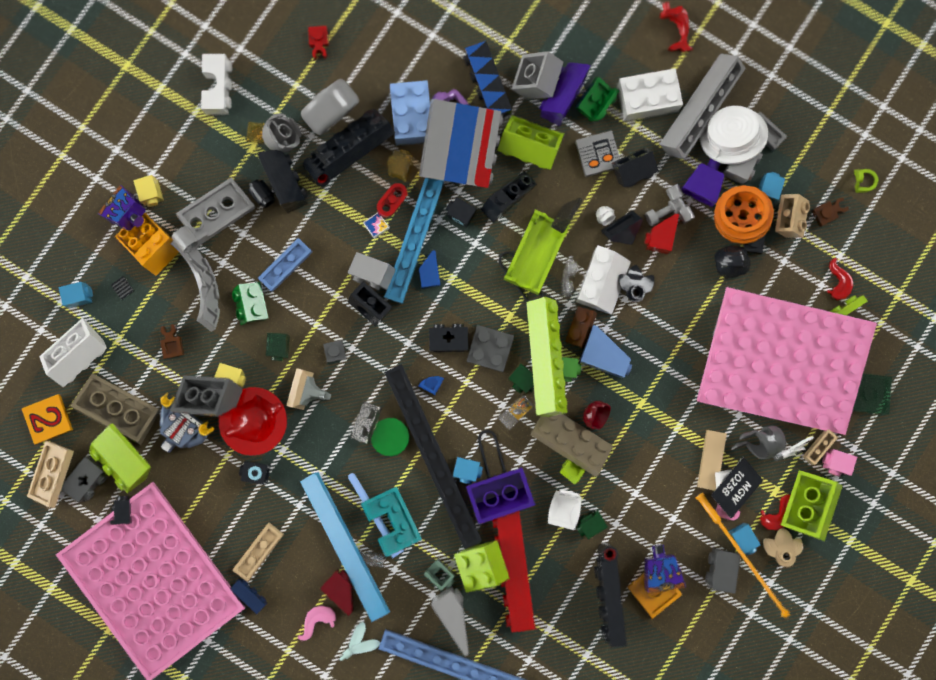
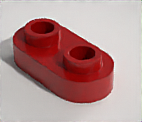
[377,183,407,218]

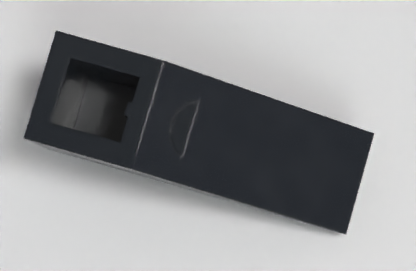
[481,171,537,223]

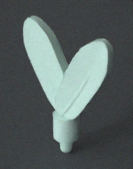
[340,622,380,661]

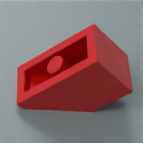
[644,214,679,254]

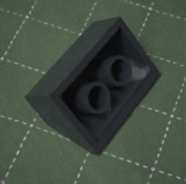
[257,150,308,213]

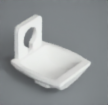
[548,489,581,530]

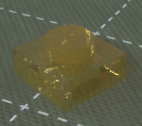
[246,122,265,144]

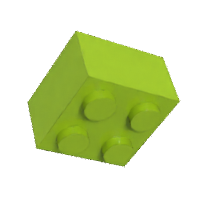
[454,540,509,593]

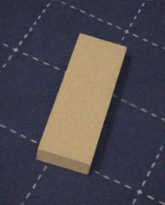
[697,430,727,490]
[232,522,284,582]

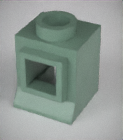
[424,558,455,591]

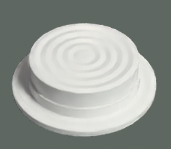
[700,106,768,164]

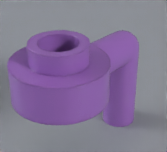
[432,89,469,105]

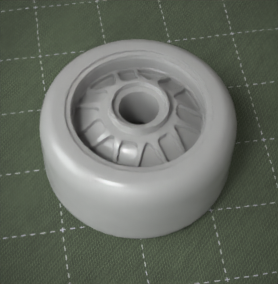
[301,79,359,135]

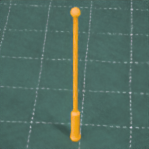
[695,493,790,618]

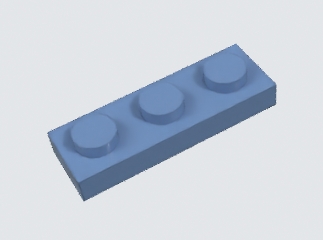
[258,238,312,292]

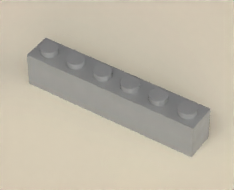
[659,54,746,160]

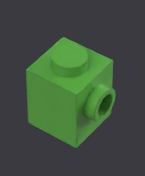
[562,357,581,382]

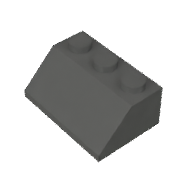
[170,375,243,416]

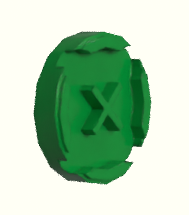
[371,418,410,456]

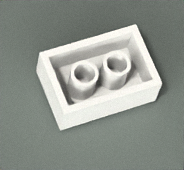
[617,68,683,122]

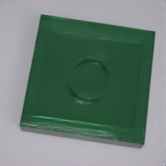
[853,374,892,415]

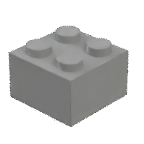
[512,51,563,99]

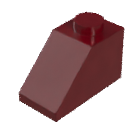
[320,569,354,616]

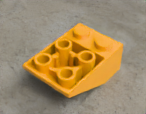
[115,213,179,276]

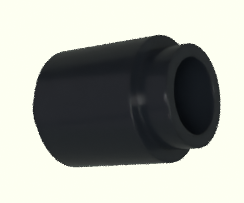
[248,179,276,208]

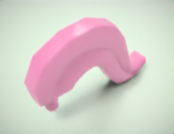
[298,605,336,641]

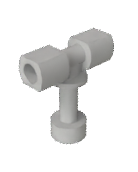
[645,184,695,226]

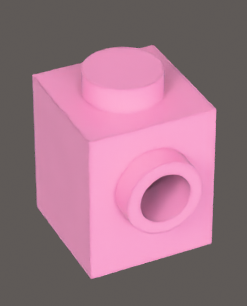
[822,449,857,477]

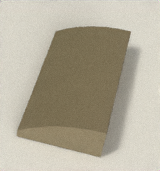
[70,373,160,445]

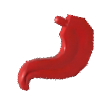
[827,258,853,300]
[760,494,791,530]

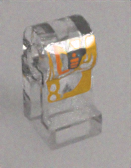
[497,395,534,430]

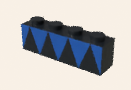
[463,41,512,118]

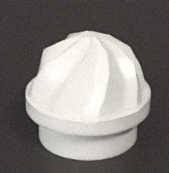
[596,206,615,226]

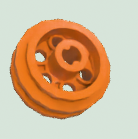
[714,185,774,244]

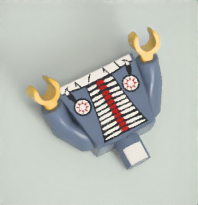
[160,393,214,453]

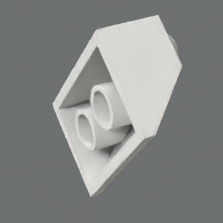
[576,245,631,315]
[39,318,107,387]

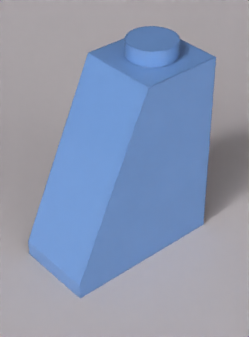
[579,325,632,378]

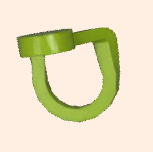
[854,169,879,193]

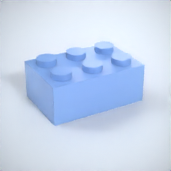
[390,80,430,146]

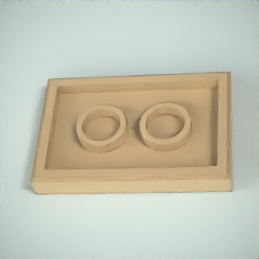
[27,441,74,508]

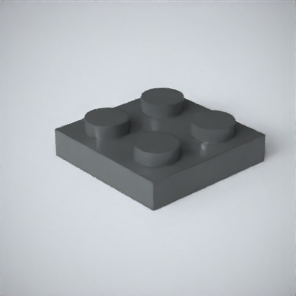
[467,325,514,372]

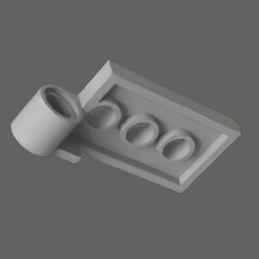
[172,177,255,253]

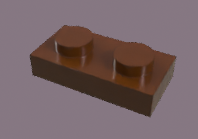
[565,307,597,348]

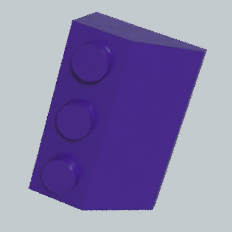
[539,62,590,127]
[466,468,535,524]

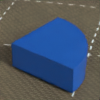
[418,376,444,395]

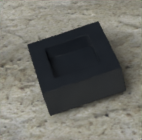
[742,236,765,254]

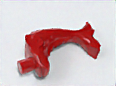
[660,2,693,53]

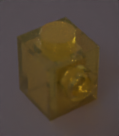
[387,150,413,182]

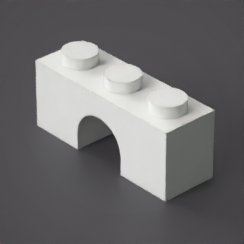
[201,54,232,115]

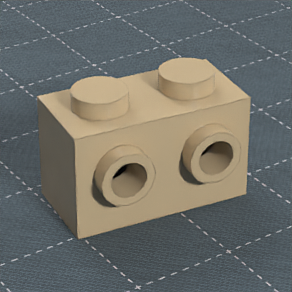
[775,194,810,238]

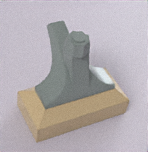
[286,368,331,410]

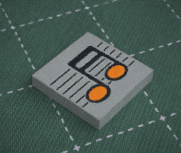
[575,131,620,177]

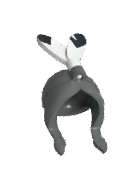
[731,425,814,461]

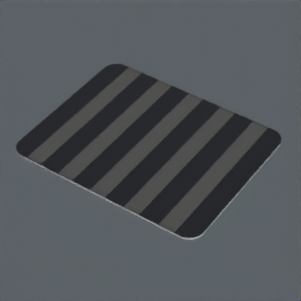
[111,277,133,299]

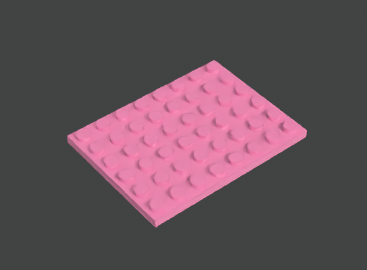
[697,287,877,435]
[56,482,246,680]

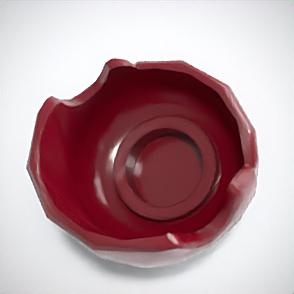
[583,401,611,430]

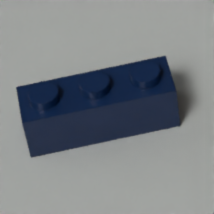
[230,579,267,614]

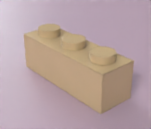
[802,429,838,465]

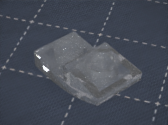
[561,256,578,299]

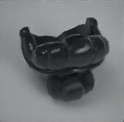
[714,245,751,279]

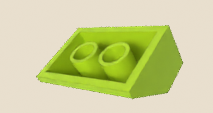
[497,115,564,170]
[89,423,151,494]
[781,470,843,541]

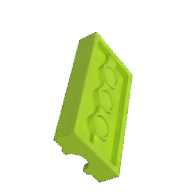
[504,210,570,295]

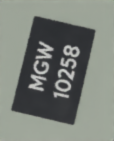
[711,457,763,519]

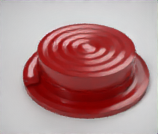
[219,387,287,455]

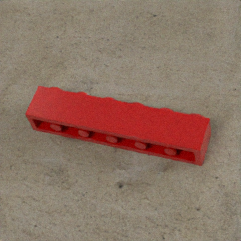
[493,511,535,632]

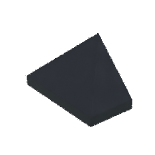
[601,210,643,245]

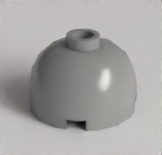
[262,113,301,153]

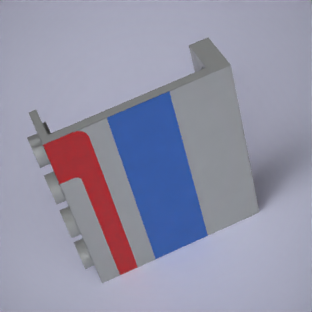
[419,99,503,188]

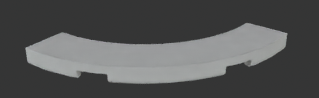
[171,240,220,332]

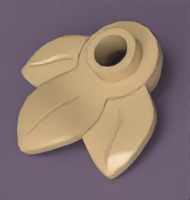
[763,528,803,567]

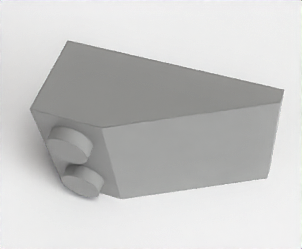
[431,586,468,656]

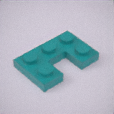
[361,487,422,557]

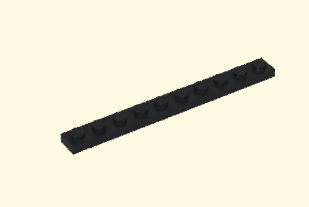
[384,364,482,550]

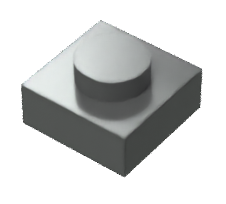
[323,340,347,363]

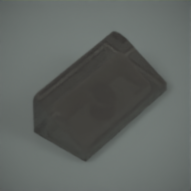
[551,198,583,233]

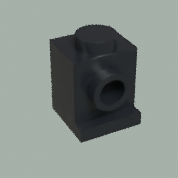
[110,496,132,525]

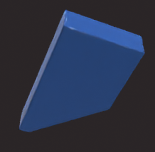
[419,250,441,288]

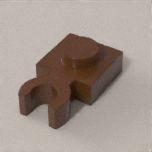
[811,198,849,227]
[160,324,184,359]

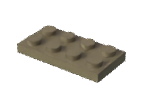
[530,414,613,477]

